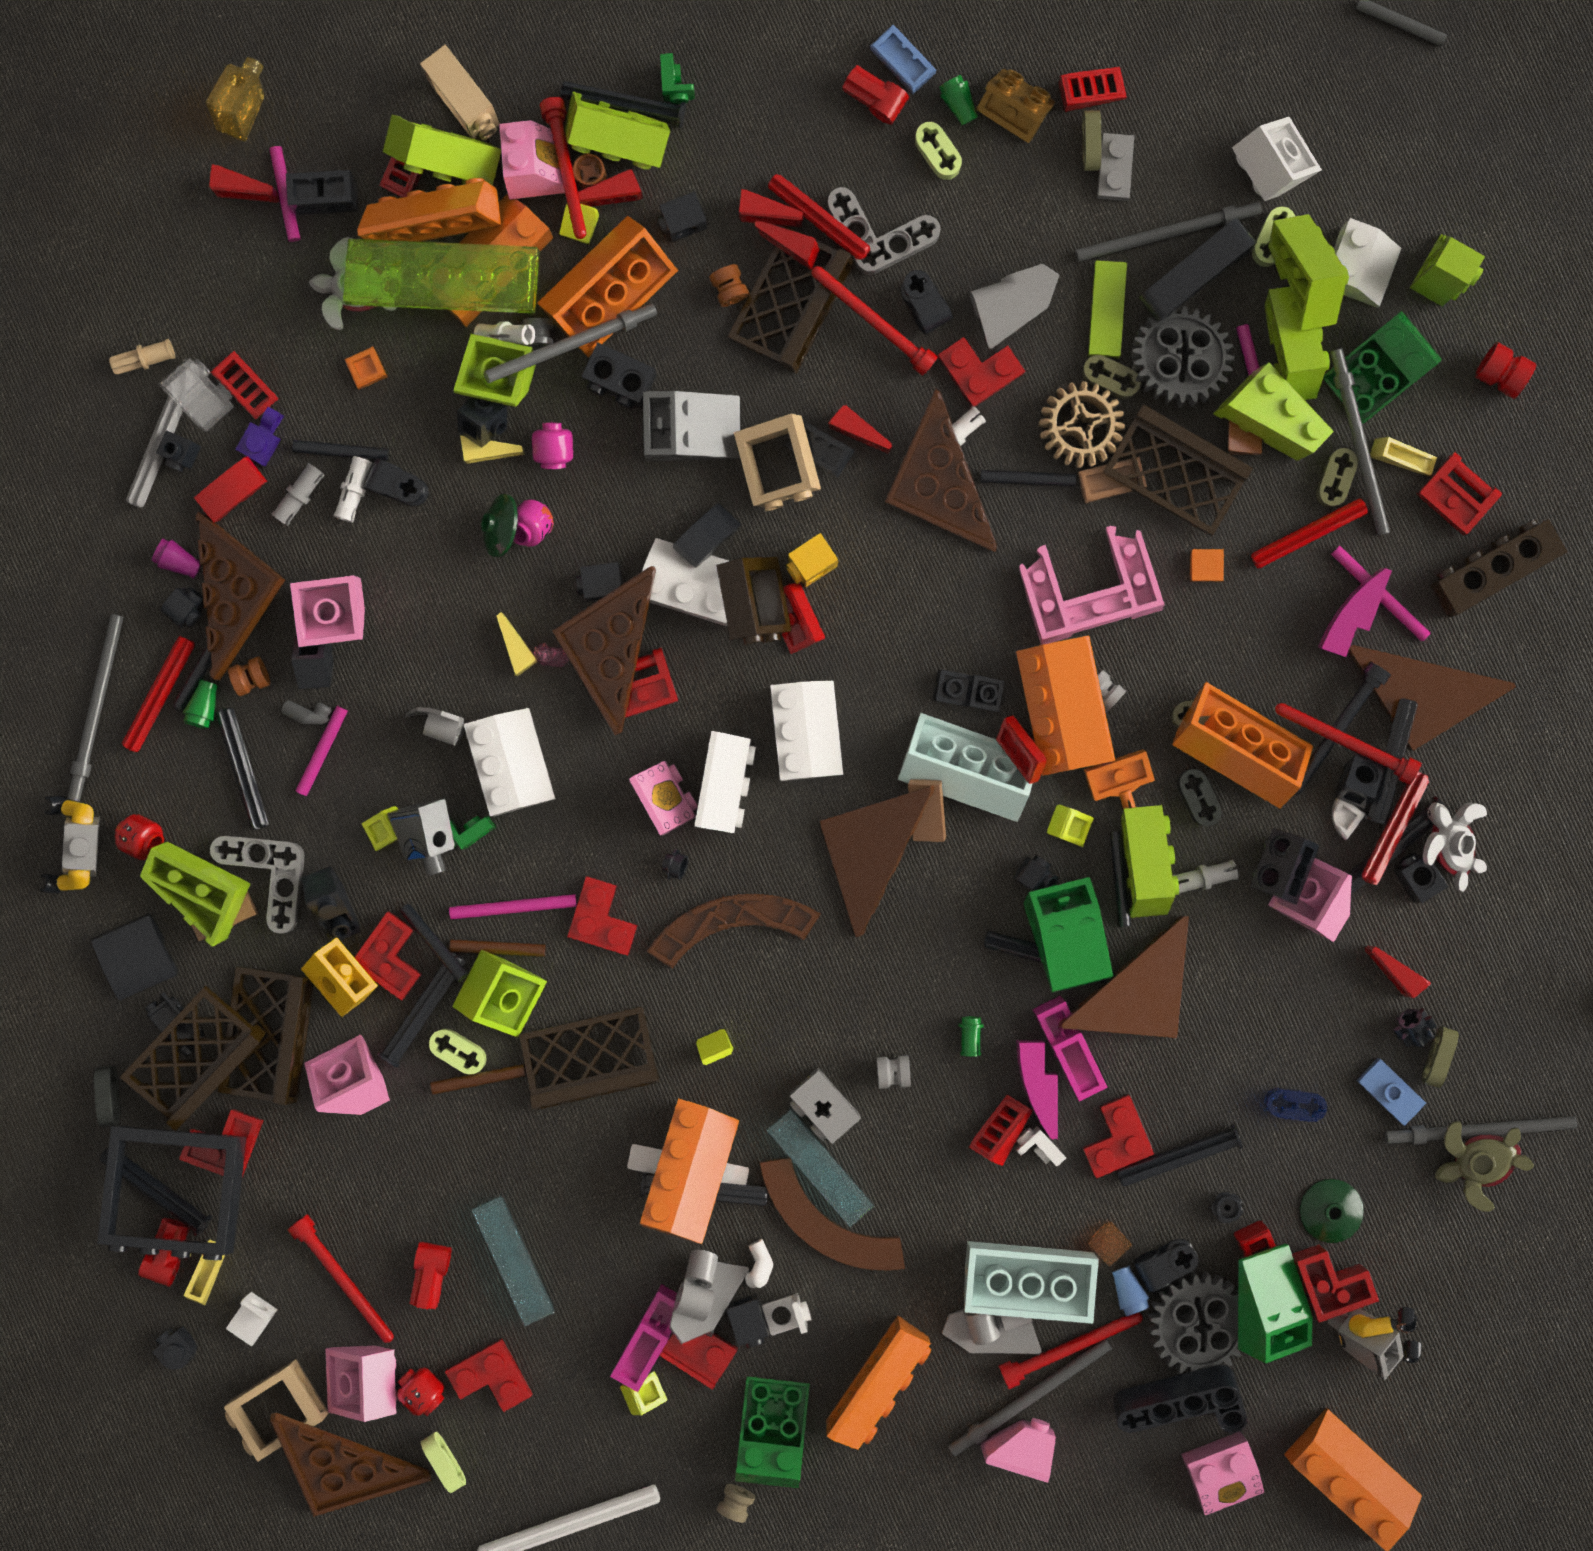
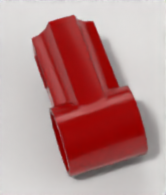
[842,65,909,125]
[138,1217,190,1287]
[409,1241,452,1309]

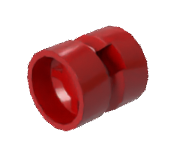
[1475,341,1537,399]

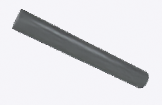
[1355,0,1447,46]

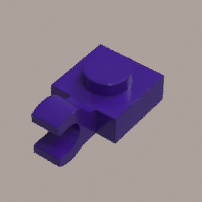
[235,407,284,467]

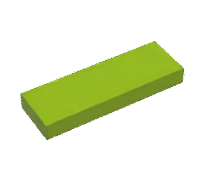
[1088,260,1127,359]

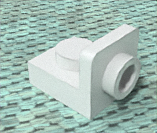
[1014,1126,1066,1166]

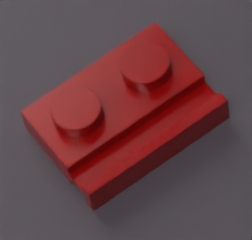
[659,1332,738,1390]

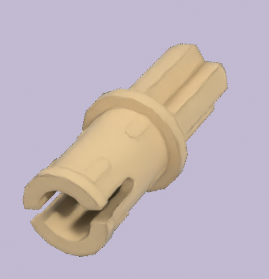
[110,339,175,375]

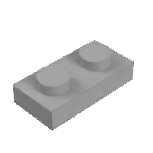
[1097,133,1135,201]

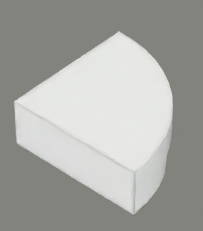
[1332,798,1365,840]

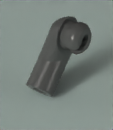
[281,700,332,725]

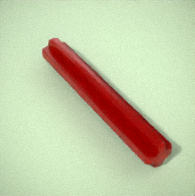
[768,174,871,260]
[1251,499,1368,568]
[122,636,195,752]
[1362,772,1429,885]

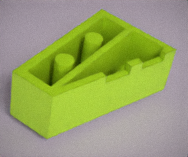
[564,91,670,169]
[383,114,501,185]
[1268,214,1349,331]
[1410,234,1485,306]
[1265,287,1330,400]
[1213,362,1334,461]
[1121,805,1179,918]
[140,842,251,947]

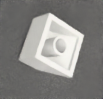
[1232,117,1321,201]
[1334,218,1401,308]

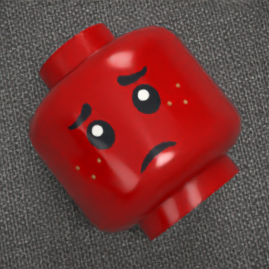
[115,814,164,860]
[396,1367,445,1416]

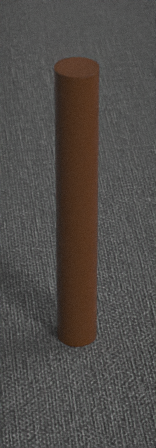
[450,939,546,957]
[430,1064,527,1095]

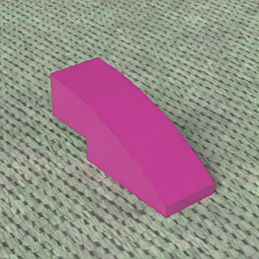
[1318,568,1392,657]
[1032,996,1108,1102]
[1016,1040,1058,1139]
[610,1284,677,1392]

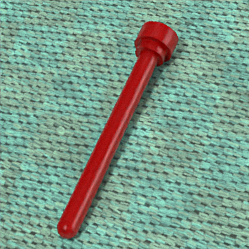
[539,97,586,239]
[811,266,938,376]
[1275,703,1422,785]
[287,1214,394,1343]
[998,1312,1143,1389]

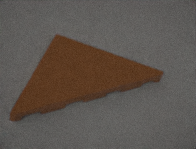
[885,389,997,552]
[195,512,285,680]
[552,566,656,735]
[1348,645,1516,751]
[820,786,934,937]
[1058,915,1189,1038]
[270,1413,431,1517]

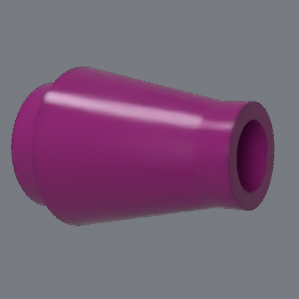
[151,539,201,579]

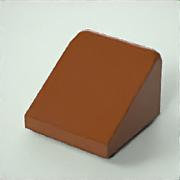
[1228,420,1262,455]

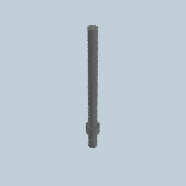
[1075,202,1262,262]
[483,304,657,383]
[1330,348,1390,536]
[67,614,124,801]
[1385,1116,1577,1145]
[948,1339,1112,1457]

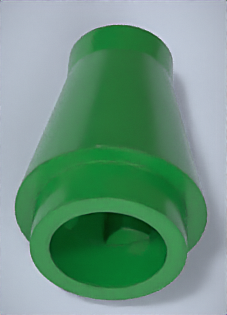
[939,75,978,126]
[183,680,218,729]

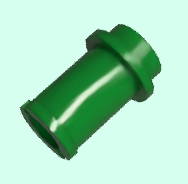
[958,1016,984,1057]

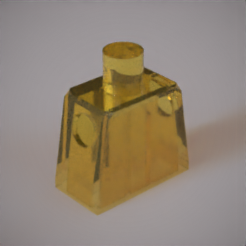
[205,57,264,141]

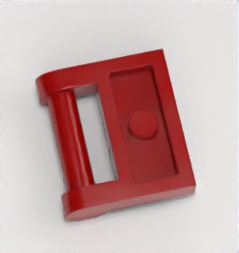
[1416,452,1502,536]
[625,647,679,718]

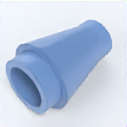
[1112,1265,1150,1316]

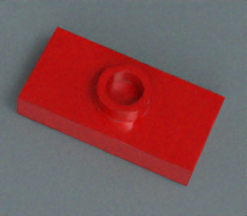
[996,716,1047,784]

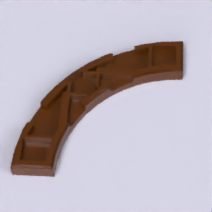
[646,894,821,969]
[760,1156,905,1271]

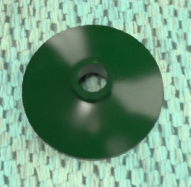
[481,494,518,557]
[1299,1179,1364,1243]

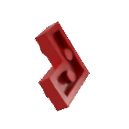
[938,337,1026,407]
[567,876,638,956]
[354,911,422,1000]
[1082,1094,1154,1179]
[179,1109,264,1177]
[445,1338,533,1412]

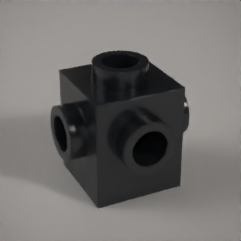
[457,397,507,448]

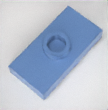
[870,25,936,94]
[1356,1058,1426,1126]

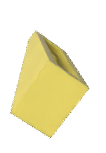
[460,436,525,464]
[1370,437,1437,476]
[496,612,538,676]
[184,1240,225,1306]

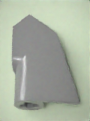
[970,264,1059,349]
[405,707,465,745]
[669,1250,749,1344]
[942,1309,1042,1354]

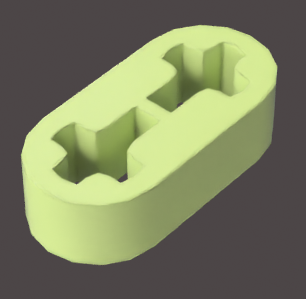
[915,122,962,180]
[1252,206,1295,267]
[429,1028,486,1074]
[421,1432,466,1493]

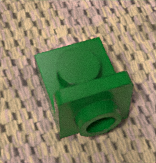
[660,53,695,105]
[450,816,496,849]

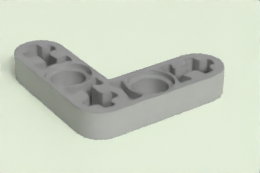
[827,187,940,275]
[210,836,305,934]

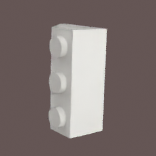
[642,538,728,626]
[770,681,843,781]
[464,708,555,817]
[695,731,756,833]

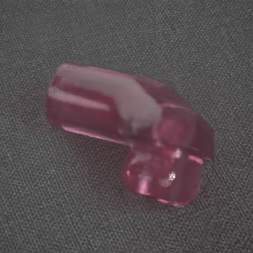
[534,643,570,667]

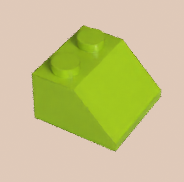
[453,334,536,407]
[452,950,547,1037]

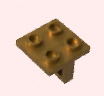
[976,69,1056,143]

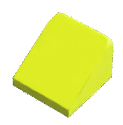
[559,204,599,245]
[1047,805,1094,847]
[361,806,398,851]
[696,1029,733,1065]
[620,1371,667,1415]

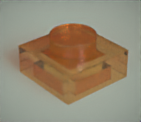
[1087,1220,1132,1267]

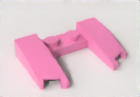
[1019,526,1164,645]

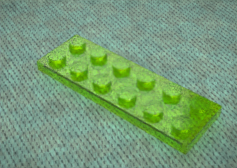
[343,239,540,313]

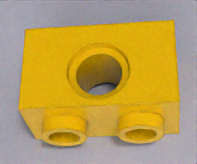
[787,533,838,587]
[301,937,378,1017]

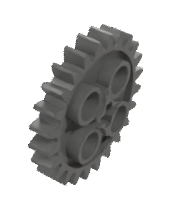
[1130,306,1235,408]
[1147,1271,1241,1374]

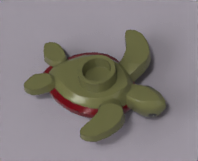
[1435,1121,1534,1212]

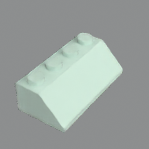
[898,713,1032,822]
[964,1241,1099,1324]

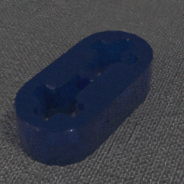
[1264,1088,1327,1122]

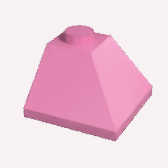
[1268,858,1352,942]
[304,1035,390,1115]
[981,1418,1056,1483]

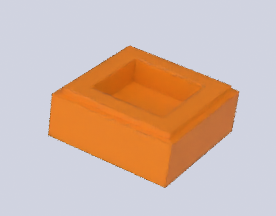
[344,347,388,390]
[1190,549,1224,582]

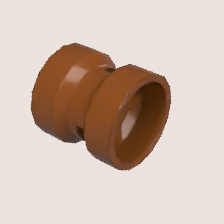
[573,153,607,189]
[709,264,750,307]
[228,656,271,697]

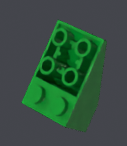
[1323,311,1442,425]
[1023,877,1113,993]
[1238,1244,1313,1364]
[735,1376,810,1488]

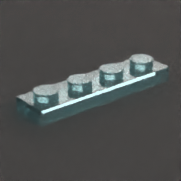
[767,1109,874,1227]
[471,1195,555,1326]

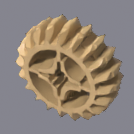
[1039,381,1125,468]

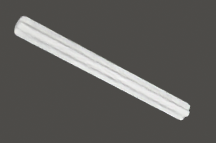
[477,1485,660,1551]

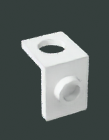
[226,1292,277,1346]
[762,1293,812,1335]

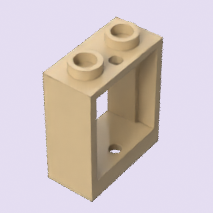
[420,44,500,140]
[734,413,821,511]
[224,1359,329,1462]

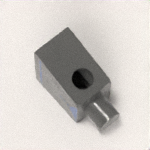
[387,799,455,876]

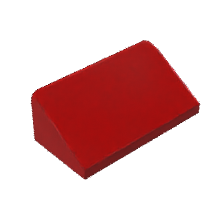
[781,583,825,654]

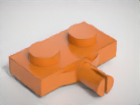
[1084,749,1155,809]

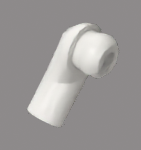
[745,1239,773,1288]

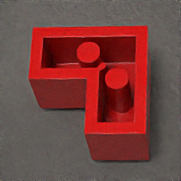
[1292,1244,1379,1323]

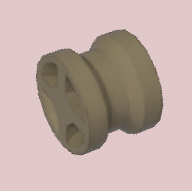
[716,1484,755,1523]

